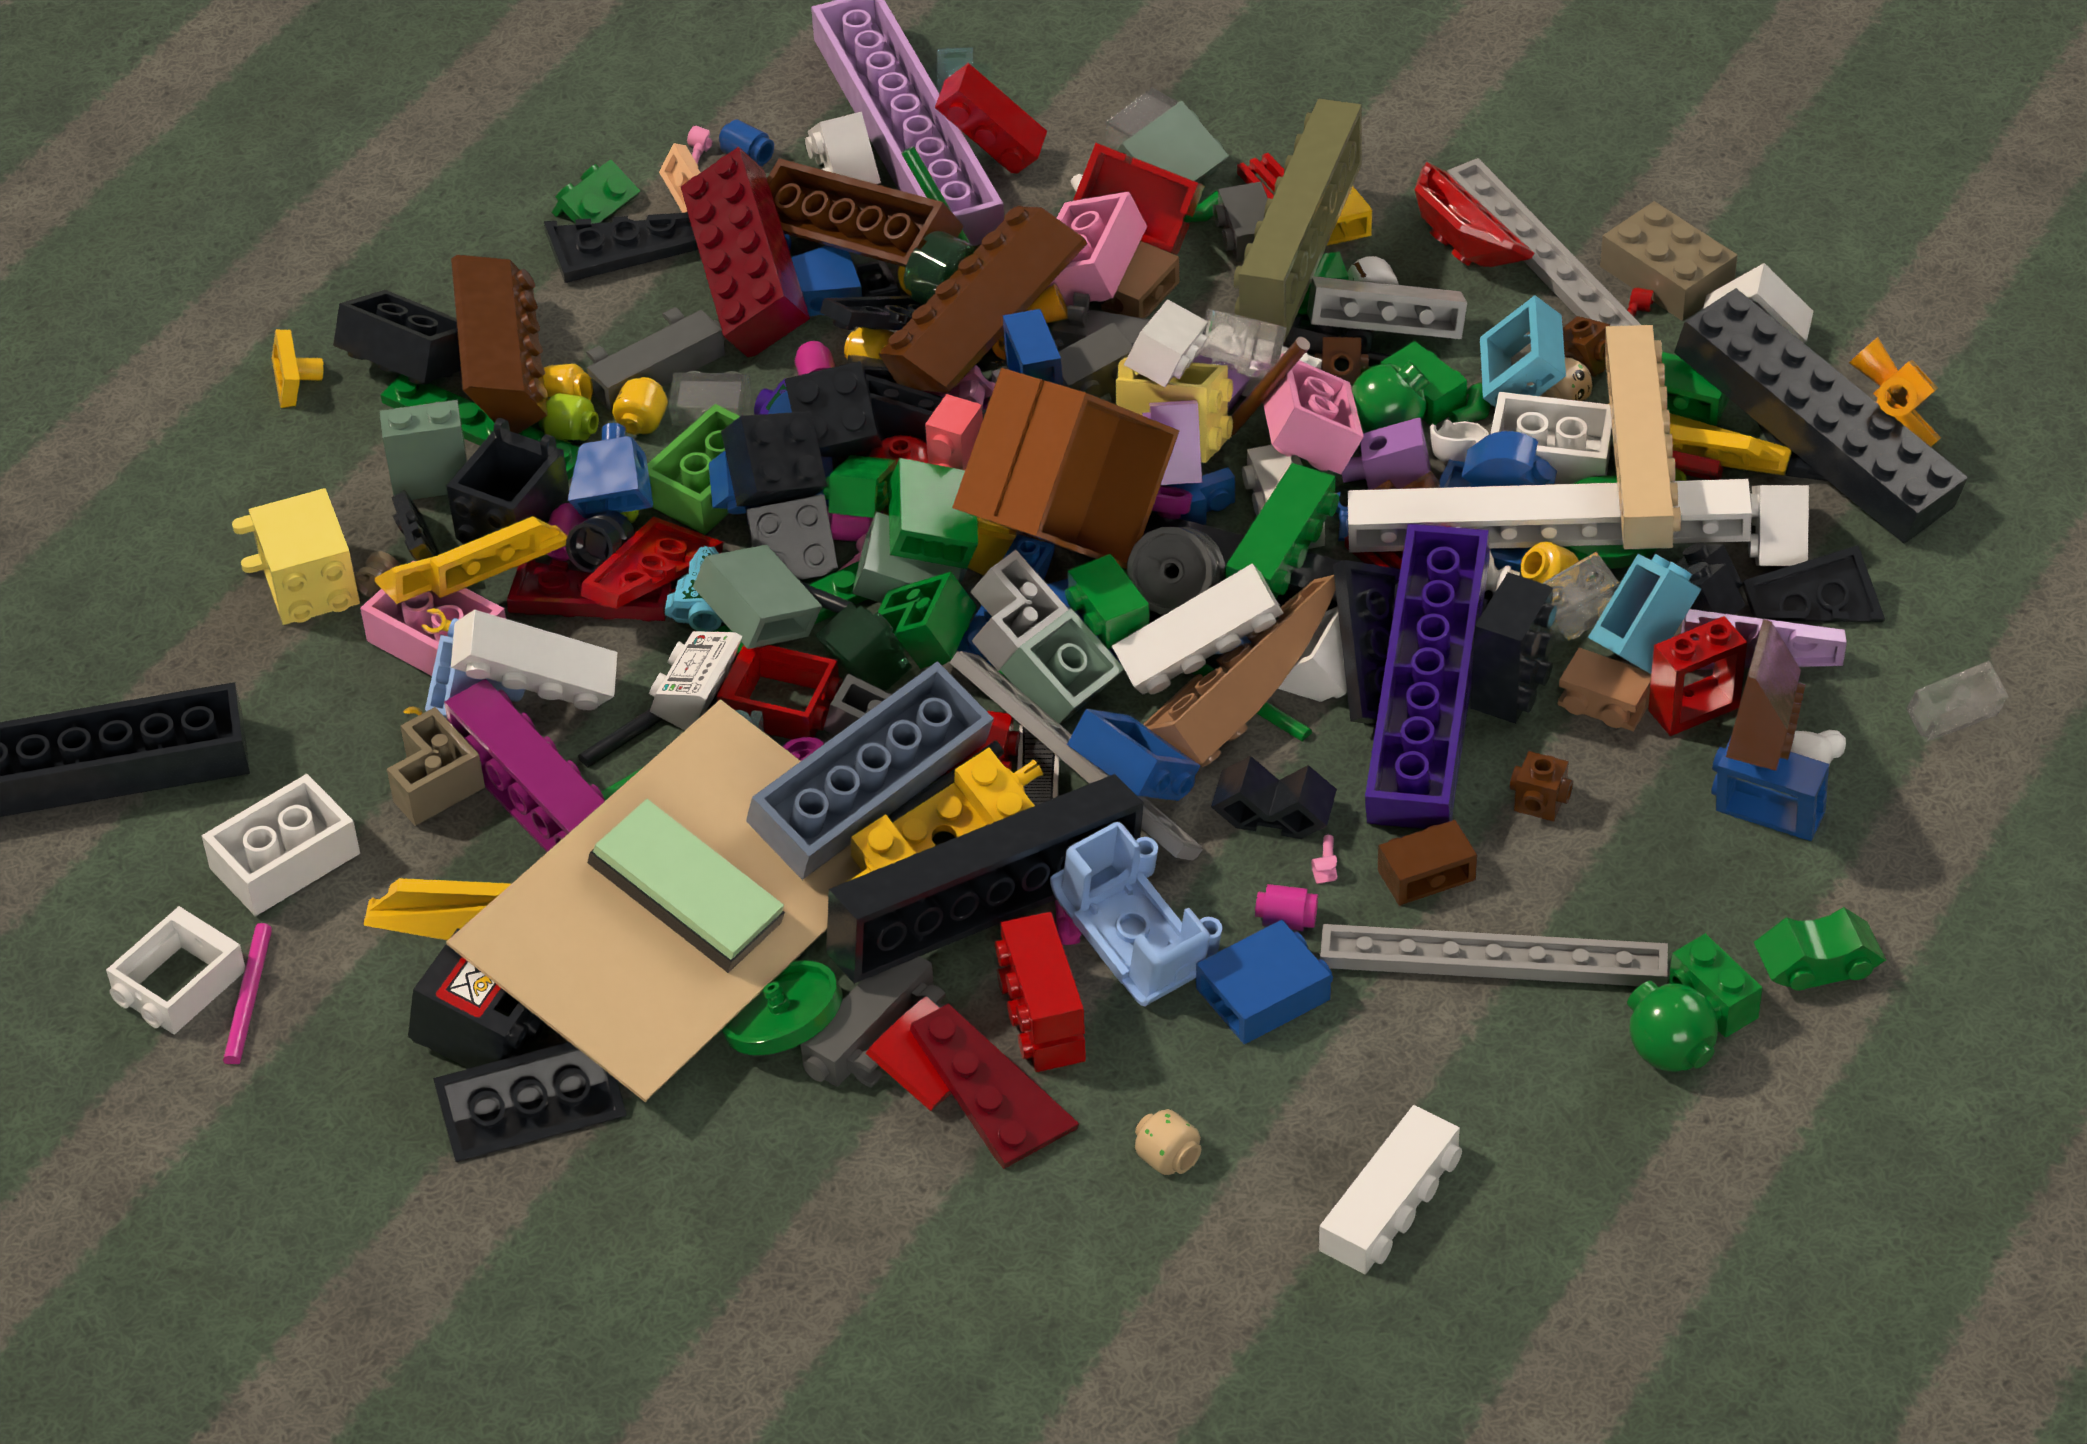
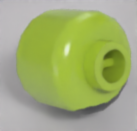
[539,393,599,446]

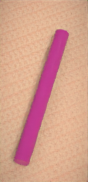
[223,923,272,1064]

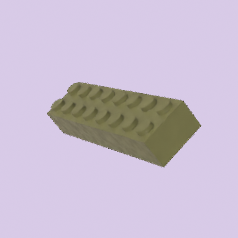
[1234,99,1362,342]

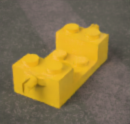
[846,747,1043,882]

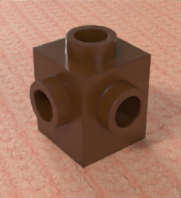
[1563,316,1610,377]
[1315,337,1369,388]
[1510,751,1573,821]

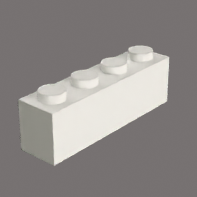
[1112,564,1283,694]
[451,609,617,710]
[1319,1105,1462,1275]

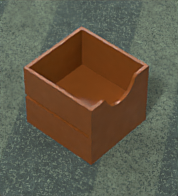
[952,367,1180,569]

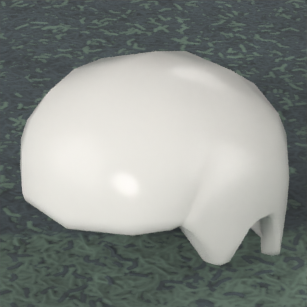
[1430,420,1489,465]

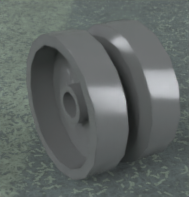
[1127,527,1225,614]

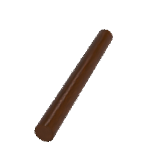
[1231,337,1310,436]

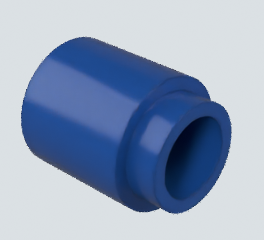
[719,119,774,166]

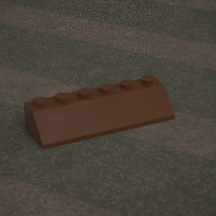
[767,158,964,269]
[879,206,1088,393]
[451,255,548,434]
[1726,619,1806,771]

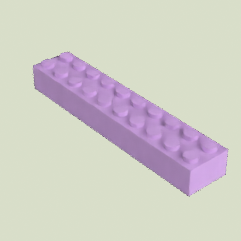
[811,0,1004,253]

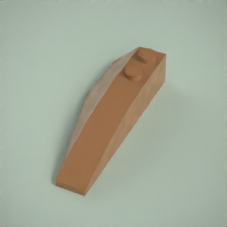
[1143,575,1336,767]

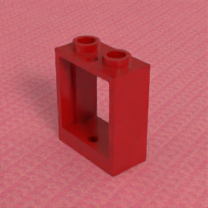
[1648,616,1747,736]
[717,645,843,740]

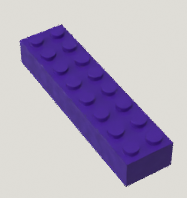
[1365,524,1490,829]

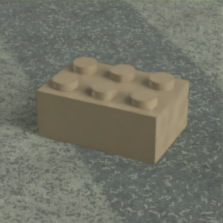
[1600,201,1737,321]

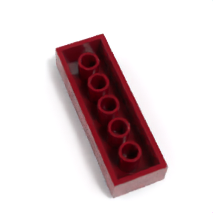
[680,146,810,357]

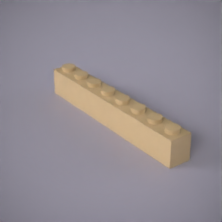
[1605,325,1681,549]

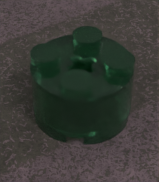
[904,231,978,305]

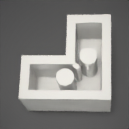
[805,112,881,185]
[1703,263,1813,343]
[1748,485,1809,566]

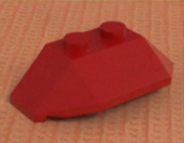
[1414,162,1535,267]

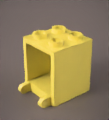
[1116,357,1233,463]
[232,488,360,625]

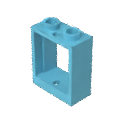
[1480,295,1566,408]
[1588,554,1701,674]

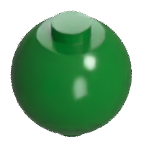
[1351,361,1430,434]
[1627,981,1718,1072]

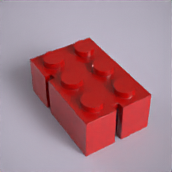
[1073,143,1205,255]
[995,912,1086,1073]

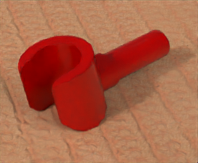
[1627,288,1654,317]

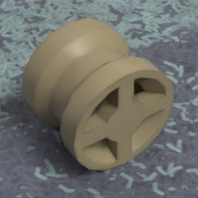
[355,551,401,598]

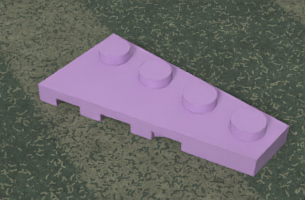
[1681,609,1847,670]

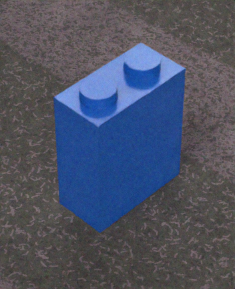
[1196,920,1333,1045]

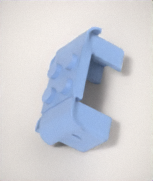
[1050,822,1222,1006]

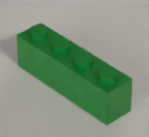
[1226,463,1339,599]

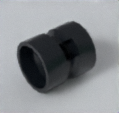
[566,510,635,573]

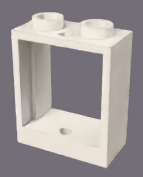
[106,906,245,1034]

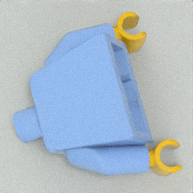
[403,608,525,719]

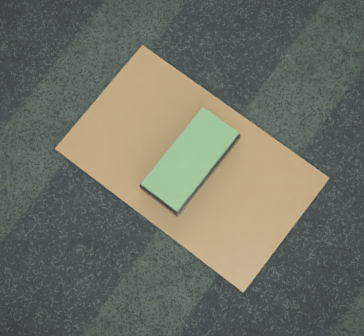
[446,699,862,1102]

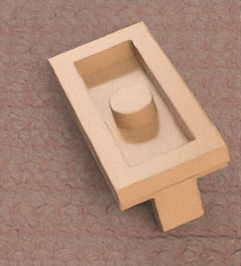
[659,143,701,213]

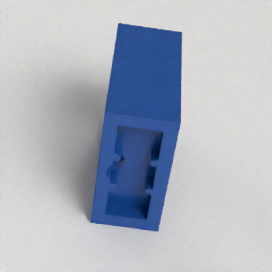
[1003,309,1063,386]
[1067,709,1201,801]
[1711,738,1829,841]

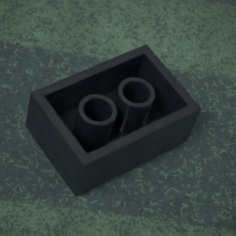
[333,290,461,385]
[1470,572,1557,724]

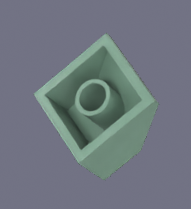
[1000,608,1124,725]

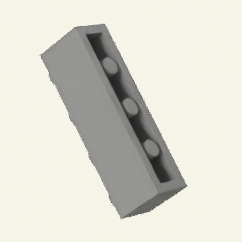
[1307,276,1467,339]

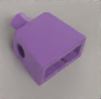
[1342,418,1433,490]

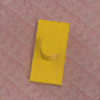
[272,329,323,408]

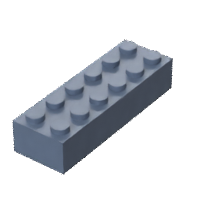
[746,661,994,880]

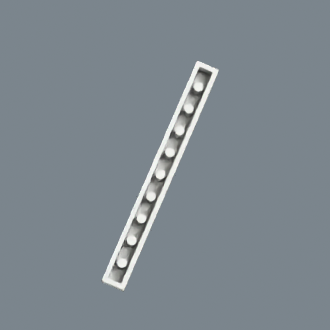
[1348,479,1752,552]

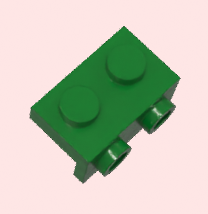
[551,159,640,223]

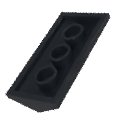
[433,1042,627,1162]

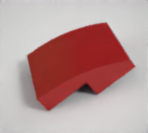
[865,996,952,1111]

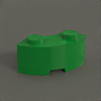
[1754,907,1886,991]

